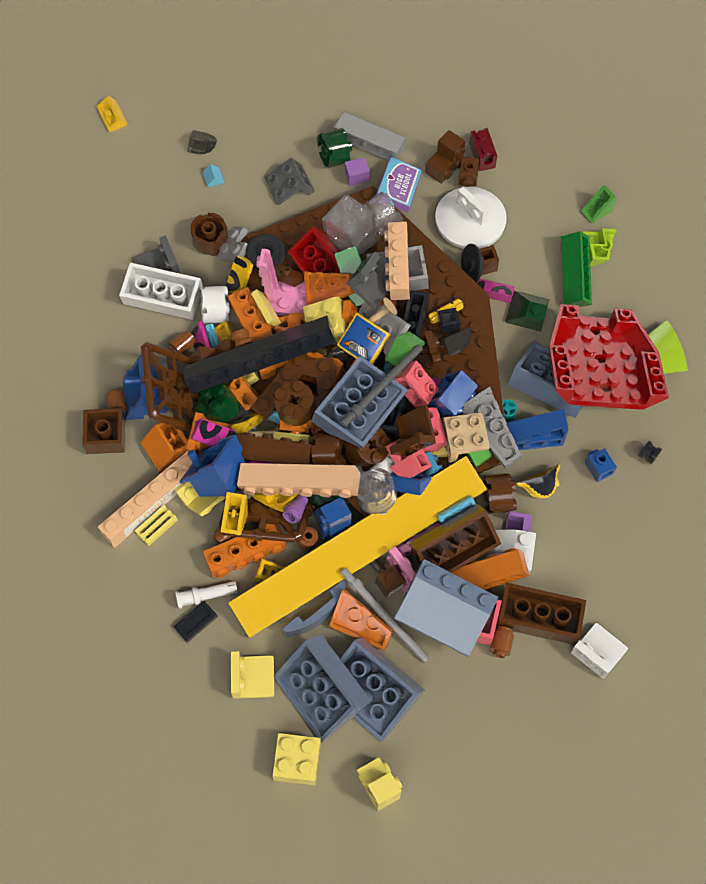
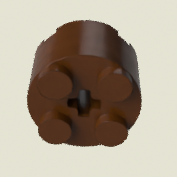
[191,213,228,256]
[274,381,315,426]
[344,427,391,467]
[311,433,348,465]
[483,473,517,515]

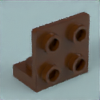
[389,405,436,456]

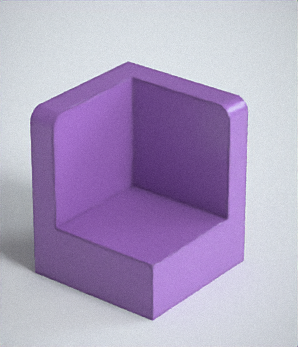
[345,158,370,186]
[505,511,532,532]

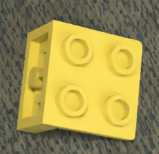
[174,482,226,516]
[231,651,274,699]

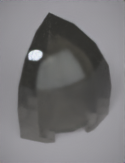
[188,130,217,154]
[438,327,472,356]

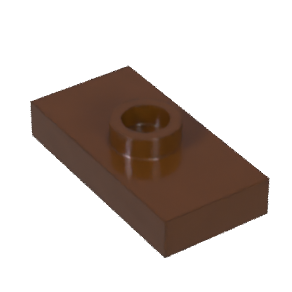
[274,264,304,287]

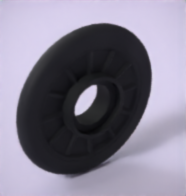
[246,234,286,270]
[461,243,483,282]

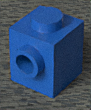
[585,448,617,482]

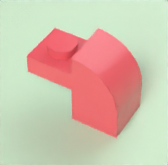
[386,439,432,478]

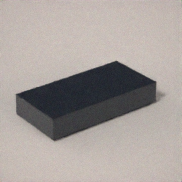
[174,601,218,643]

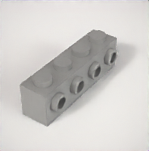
[334,112,406,161]

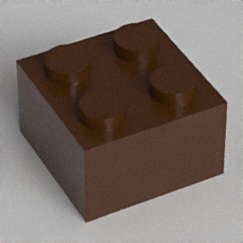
[82,408,126,454]

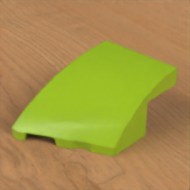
[563,228,617,267]
[648,321,688,374]

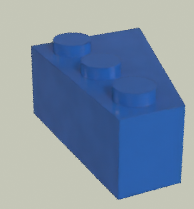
[507,409,569,451]
[313,497,351,541]

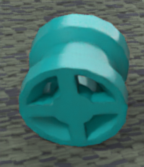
[502,399,517,423]

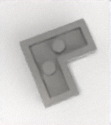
[217,227,248,261]

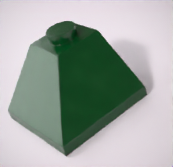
[505,291,549,332]

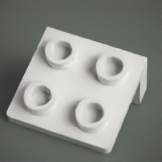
[571,623,628,679]

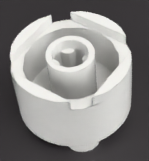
[200,286,229,324]

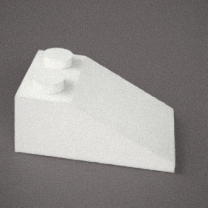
[475,530,536,578]

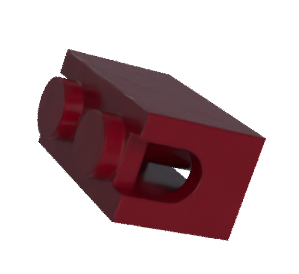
[469,128,497,171]

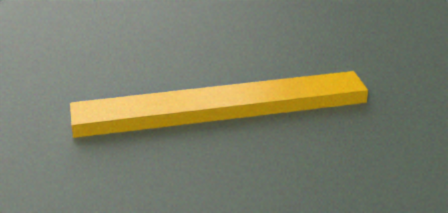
[228,456,487,638]

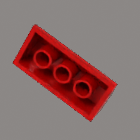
[288,227,349,300]

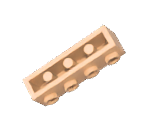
[384,222,410,300]

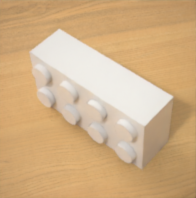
[119,263,203,320]

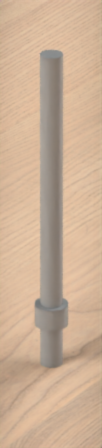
[340,568,429,663]

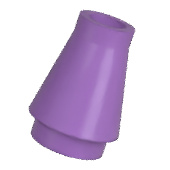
[283,495,308,523]

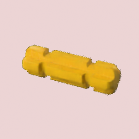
[428,299,463,324]

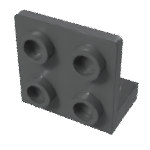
[265,158,315,205]
[135,235,180,274]
[347,252,388,310]

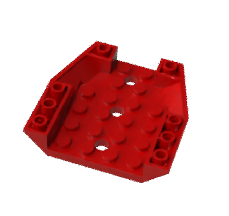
[549,304,669,410]

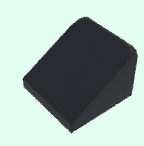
[437,308,461,334]

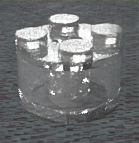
[362,192,403,236]
[356,468,397,515]

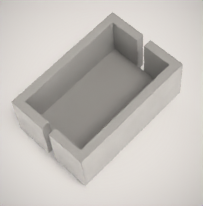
[367,245,429,291]

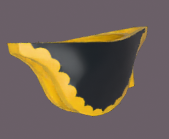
[515,464,560,498]

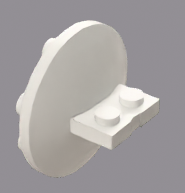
[435,186,506,249]

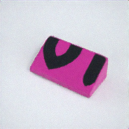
[478,279,515,303]
[191,321,211,350]
[191,419,236,446]

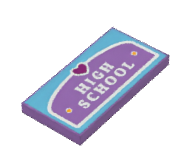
[375,156,422,212]

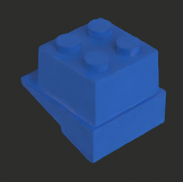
[123,355,167,420]
[180,435,245,497]

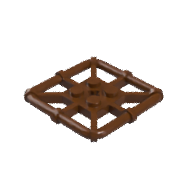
[141,342,201,431]
[218,496,313,543]

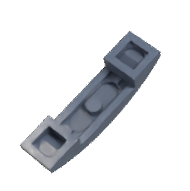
[282,579,347,637]

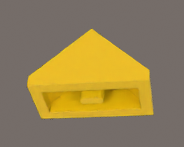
[221,492,248,535]

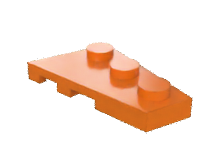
[304,272,355,305]
[329,589,393,651]

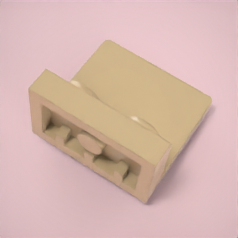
[442,413,490,463]

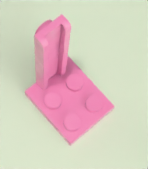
[256,249,307,316]
[384,522,441,594]

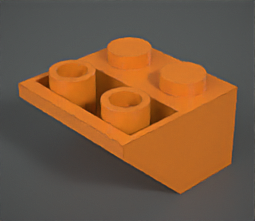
[141,416,188,474]

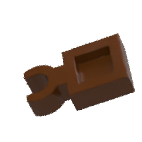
[424,330,441,367]

